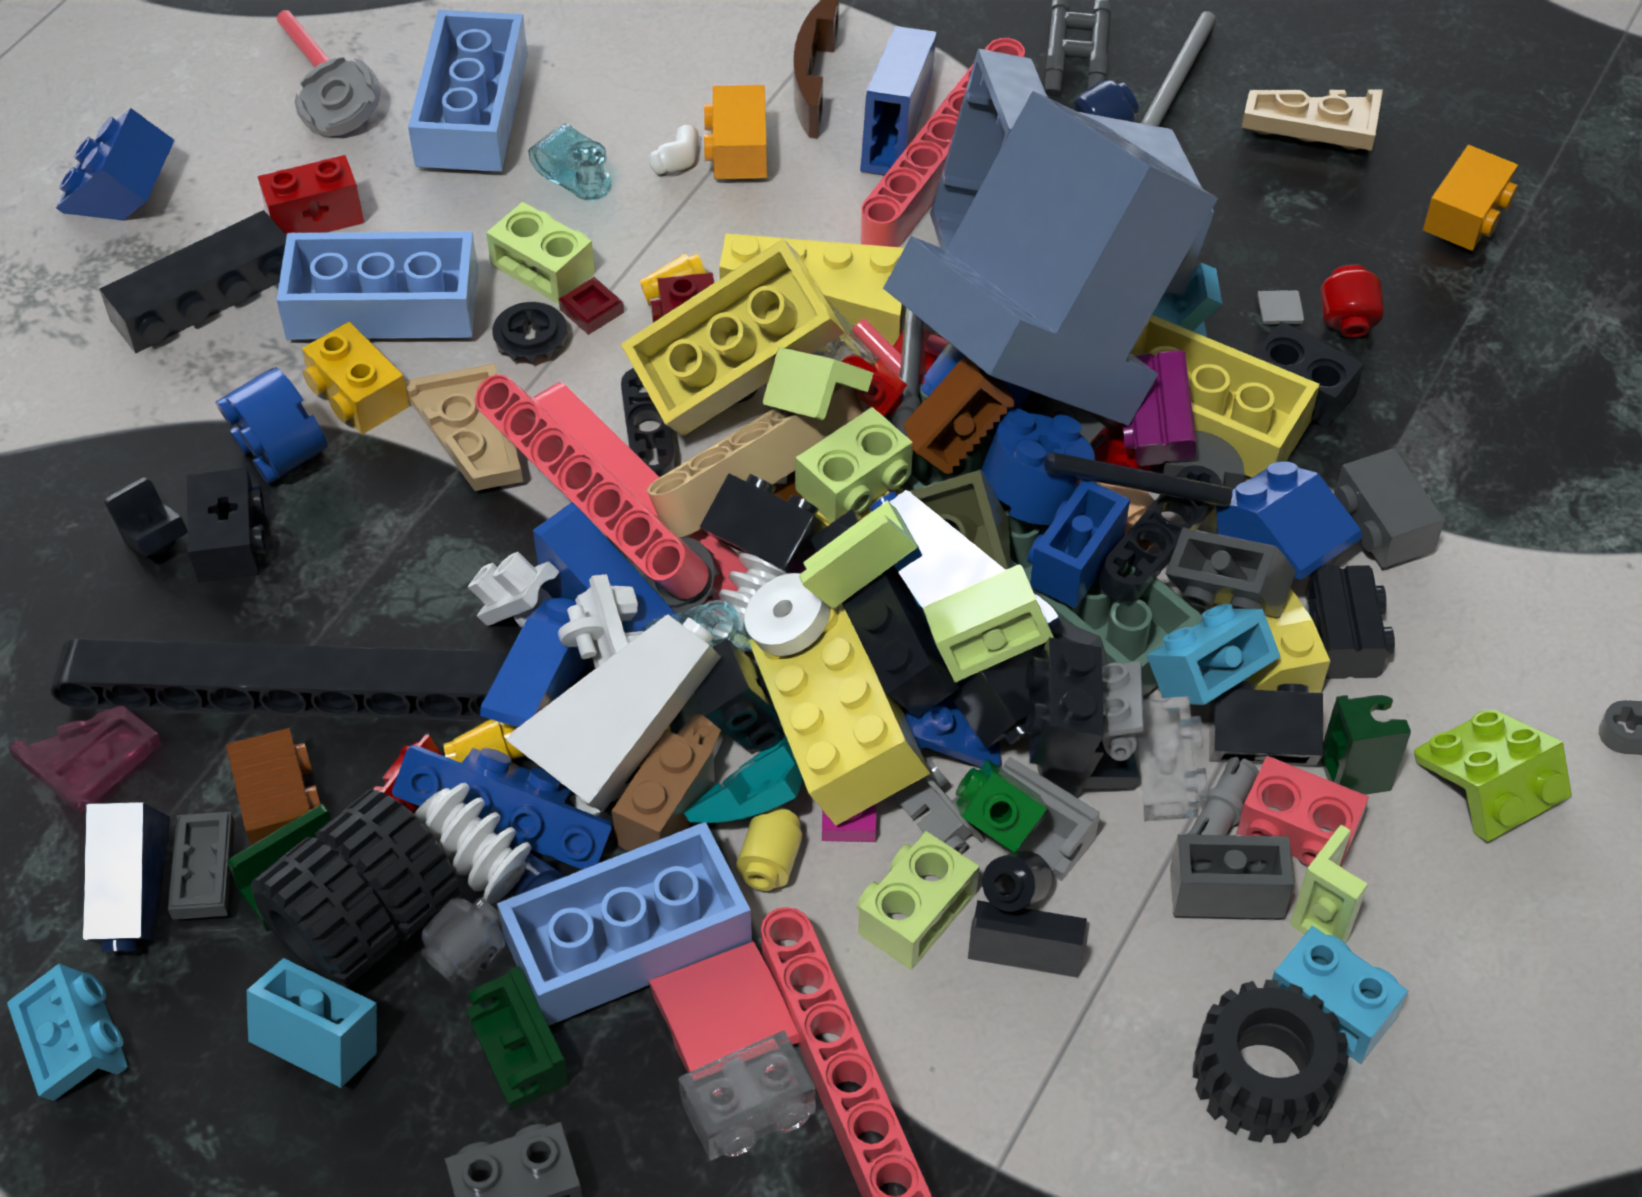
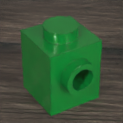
[956,759,1047,853]

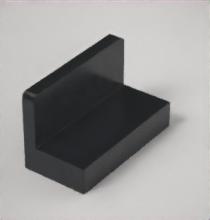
[968,900,1087,978]

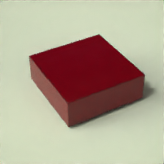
[558,277,624,335]

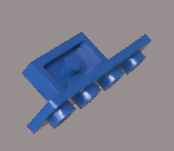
[392,745,612,870]

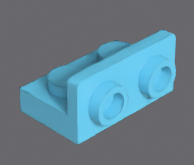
[7,964,128,1101]

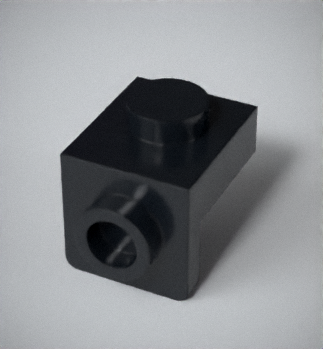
[104,477,188,557]

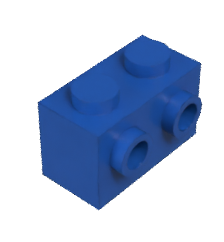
[1027,479,1130,608]

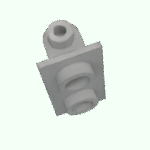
[1102,661,1144,761]
[891,757,986,853]

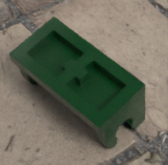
[1320,695,1411,795]
[466,966,569,1111]

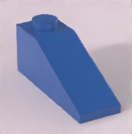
[480,598,589,727]

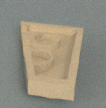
[1242,90,1383,150]
[404,363,523,491]

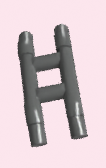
[1044,0,1111,96]

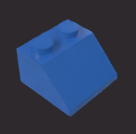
[1216,461,1362,580]

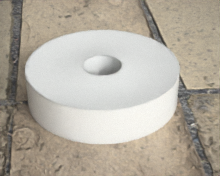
[744,573,830,656]

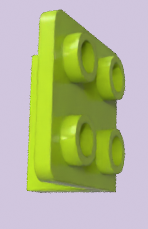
[1414,710,1572,842]

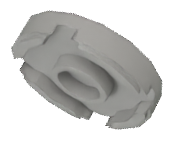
[295,57,381,137]

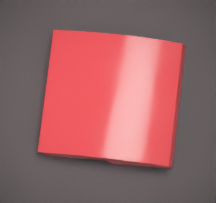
[649,941,800,1083]

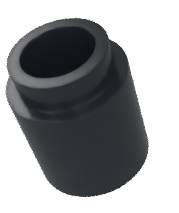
[982,851,1052,912]

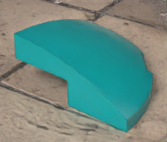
[684,736,802,823]

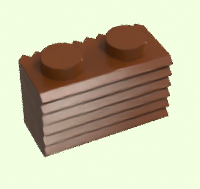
[903,356,1014,474]
[226,728,321,845]

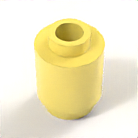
[736,807,802,891]

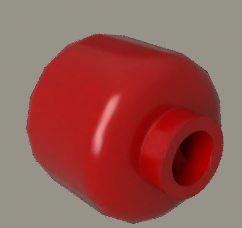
[1321,265,1384,338]

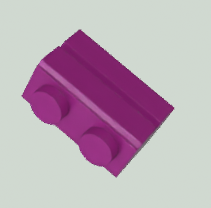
[1122,350,1196,466]

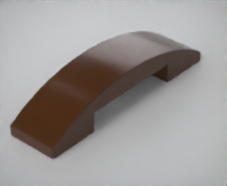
[793,0,839,139]

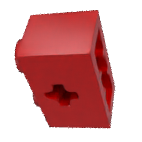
[257,155,364,236]

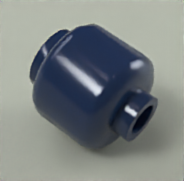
[1074,79,1139,122]

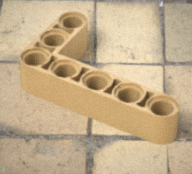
[647,382,864,537]

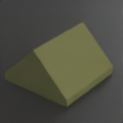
[898,470,1011,596]

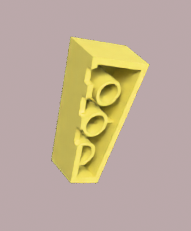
[719,233,905,346]

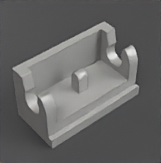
[975,757,1100,881]

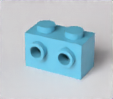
[1146,604,1281,705]
[1272,926,1409,1064]
[246,958,377,1088]

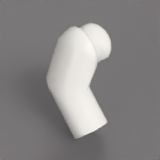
[649,125,699,174]

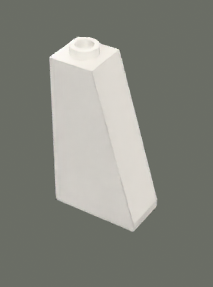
[507,614,721,812]

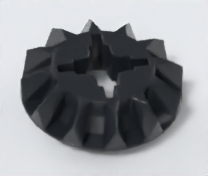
[492,302,568,364]

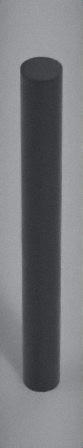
[1044,452,1232,507]

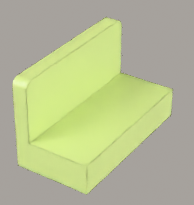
[763,347,873,420]
[799,500,918,609]
[924,565,1054,682]
[1289,825,1368,943]

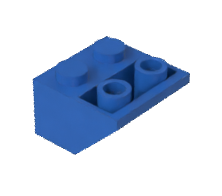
[56,108,175,221]

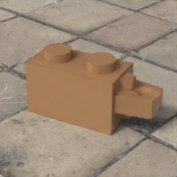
[612,713,724,851]

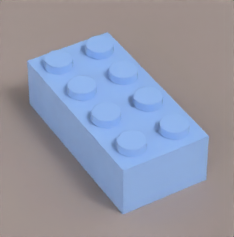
[408,10,528,171]
[276,231,479,339]
[497,822,752,1026]

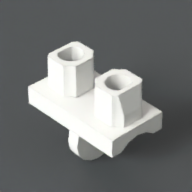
[468,552,559,628]
[558,574,644,668]

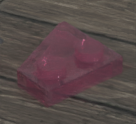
[8,705,162,814]

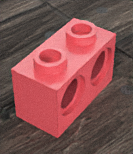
[1236,756,1369,867]

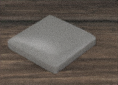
[1257,290,1304,324]

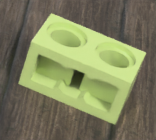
[486,202,595,304]
[795,407,913,523]
[857,831,979,970]

